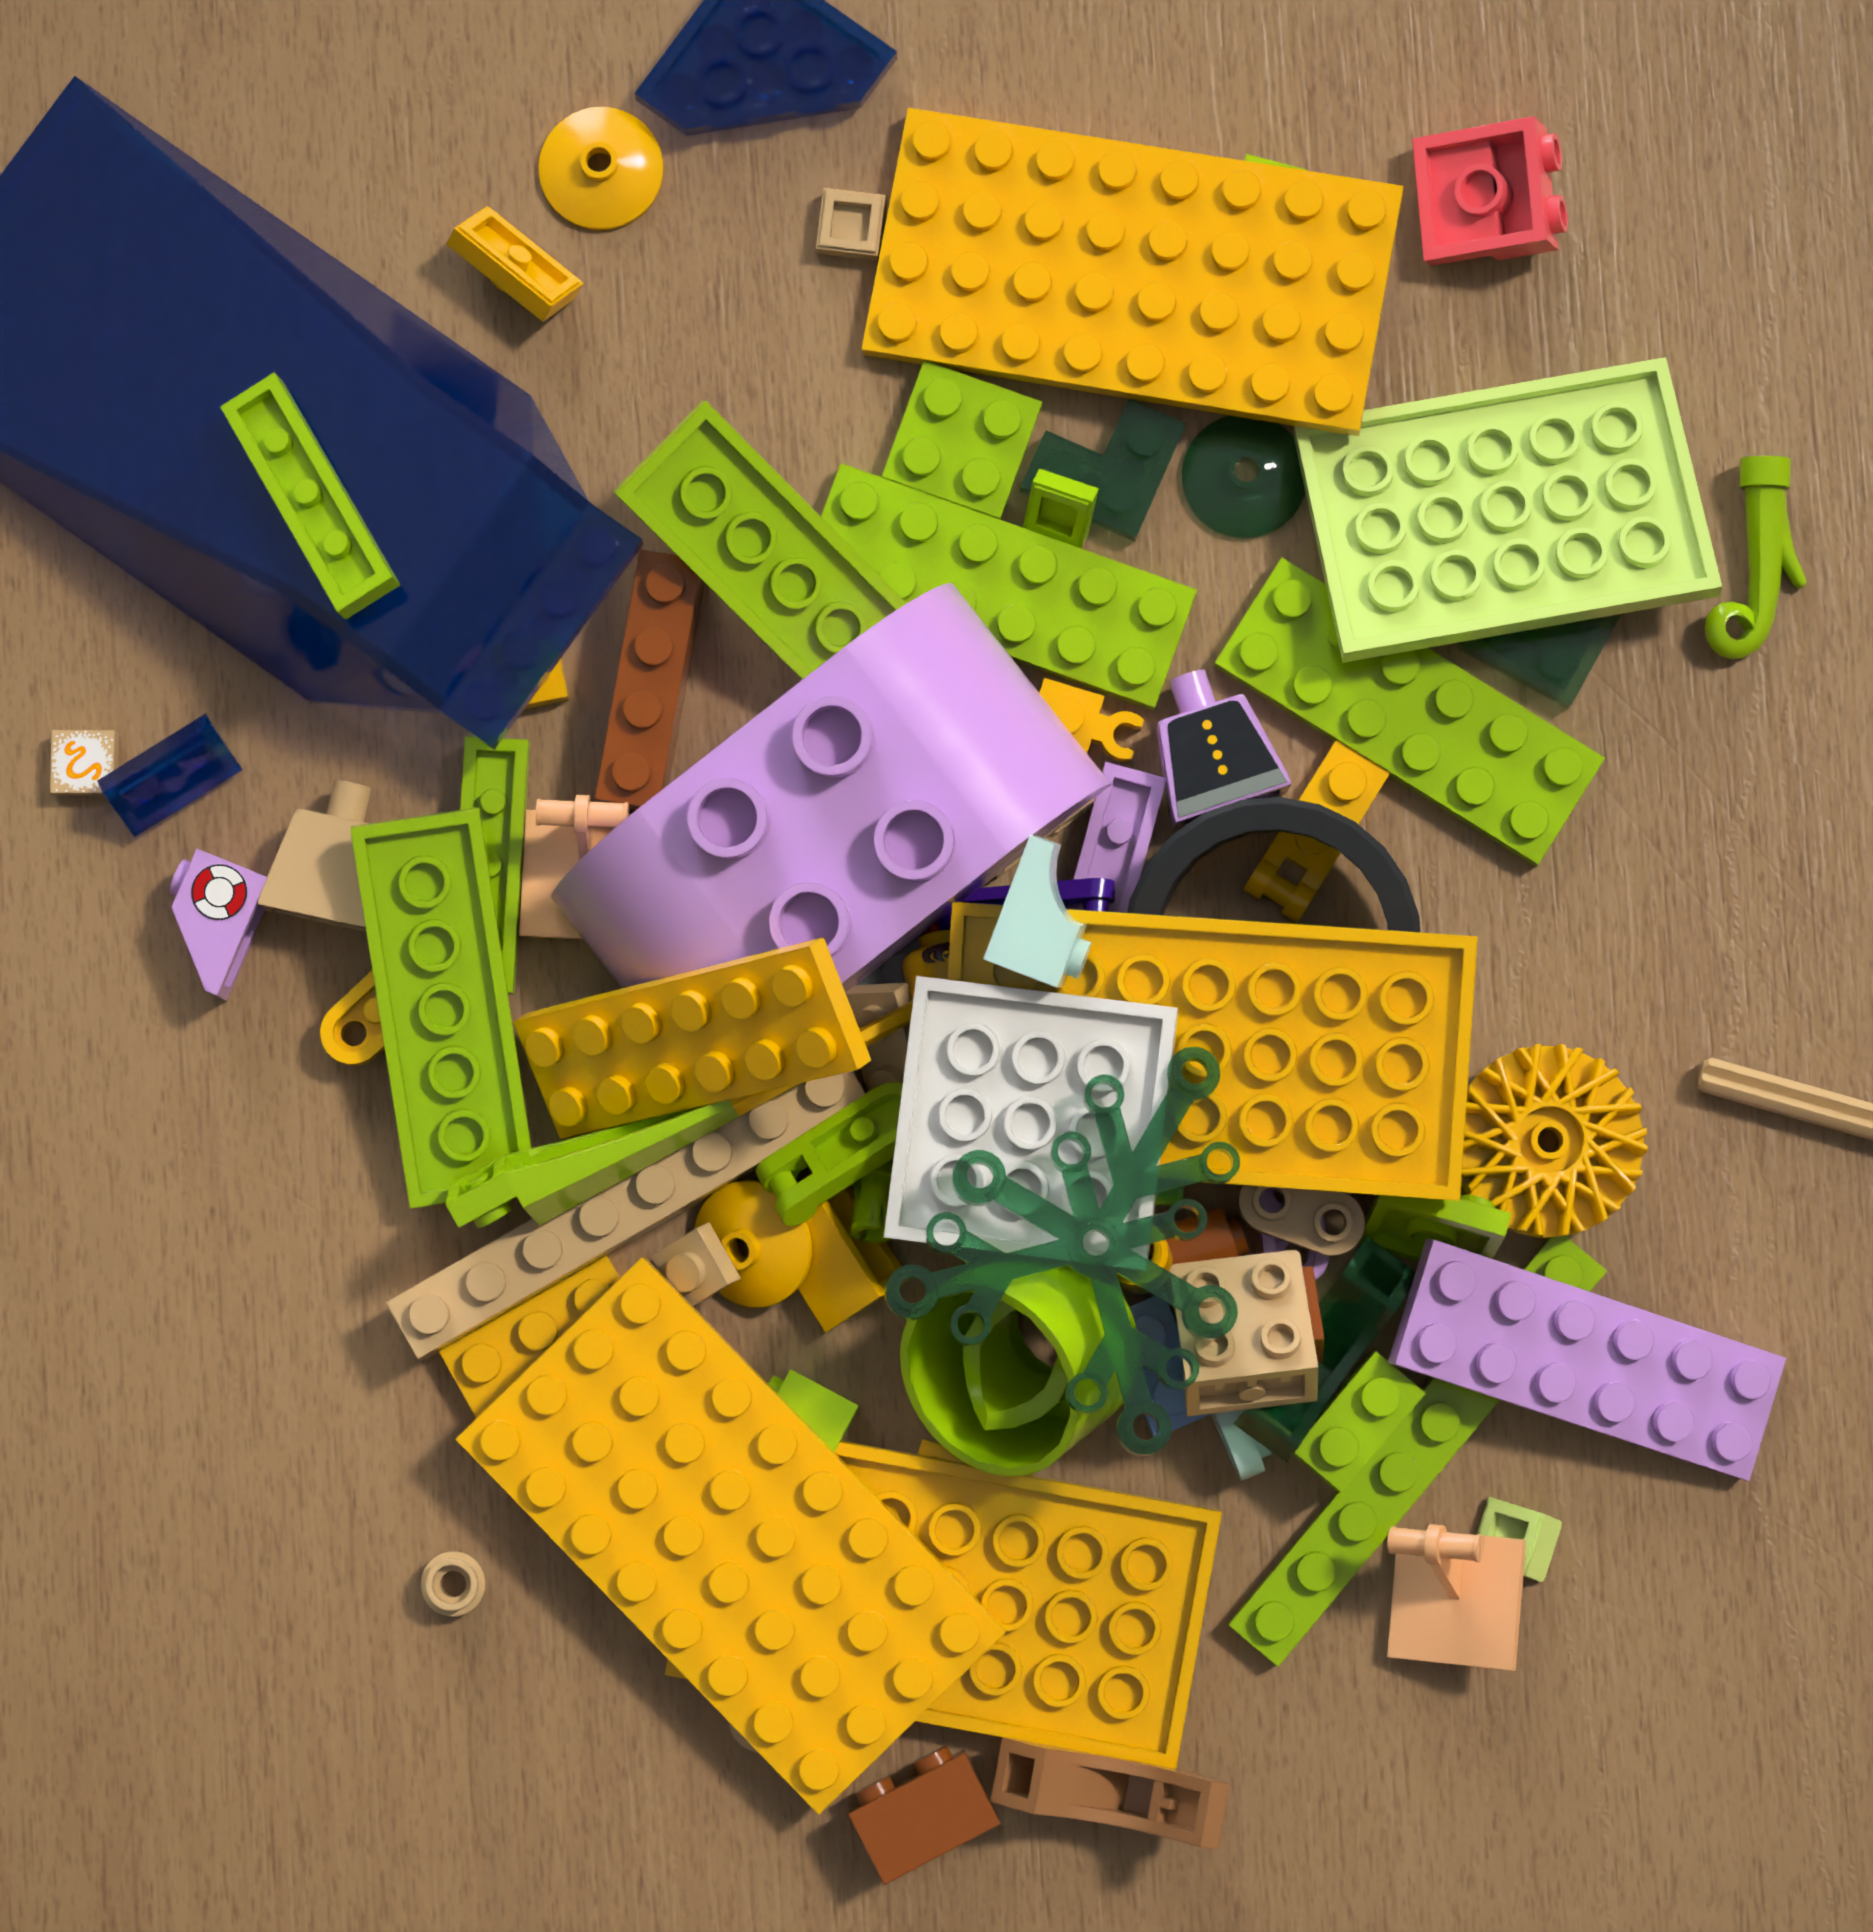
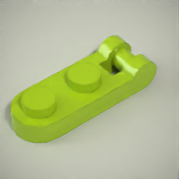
[756,1082,903,1226]

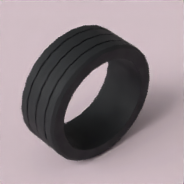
[1127,797,1421,932]

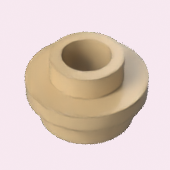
[421,1551,486,1617]

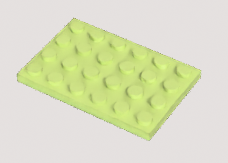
[1293,357,1722,663]

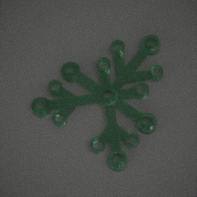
[884,1047,1240,1456]

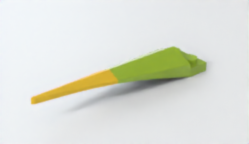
[446,1001,913,1228]

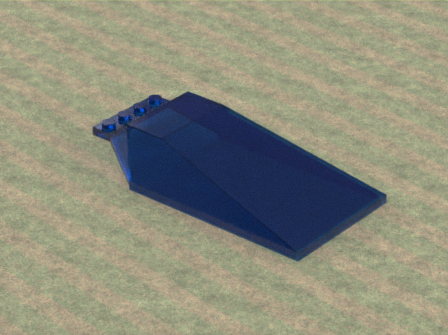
[0,76,644,750]

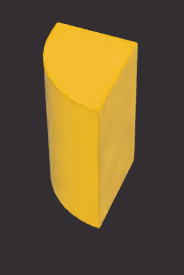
[798,1185,910,1333]

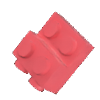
[1412,116,1568,266]

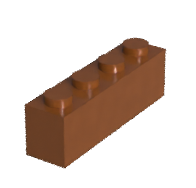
[595,549,705,814]

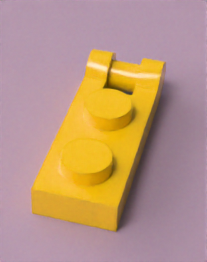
[1243,739,1390,923]

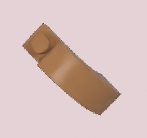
[991,1737,1230,1849]

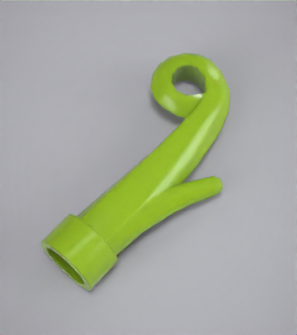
[1704,456,1807,659]

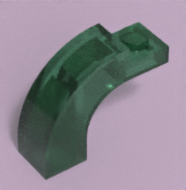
[1233,1237,1416,1462]

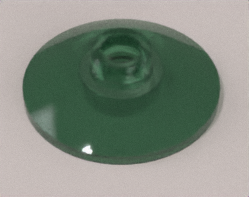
[1182,415,1305,539]

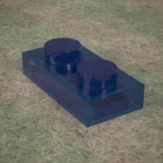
[97,713,243,837]

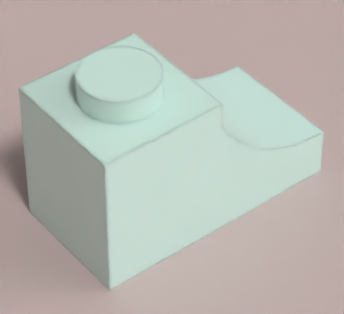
[983,835,1092,988]

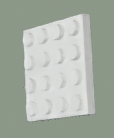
[884,976,1179,1271]

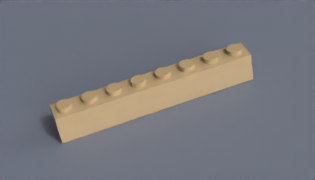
[386,1071,865,1360]

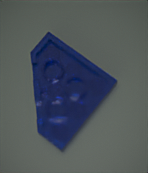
[634,0,897,136]

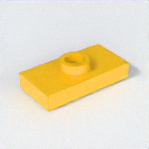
[446,206,584,322]

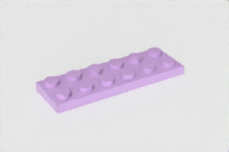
[1388,1239,1786,1481]

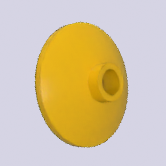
[538,107,664,231]
[694,1180,812,1307]

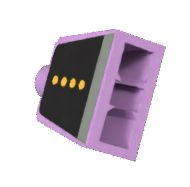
[1156,669,1291,830]

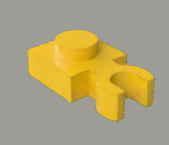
[1040,678,1144,763]

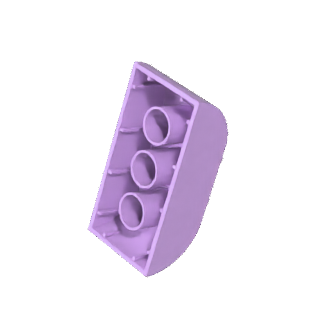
[551,583,1111,992]

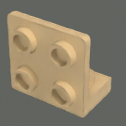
[1170,1250,1318,1417]

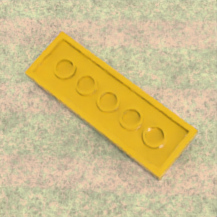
[513,937,871,1139]

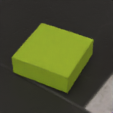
[1023,468,1099,548]

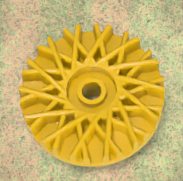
[1461,1044,1648,1238]

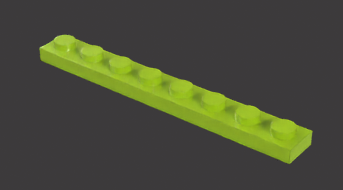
[1227,1237,1607,1667]

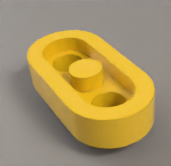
[320,970,385,1066]

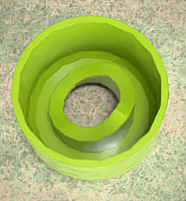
[900,1251,1140,1476]

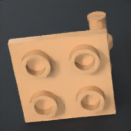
[519,795,631,940]
[1387,1524,1526,1671]

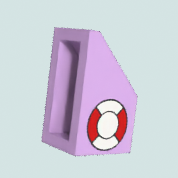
[169,848,267,1001]

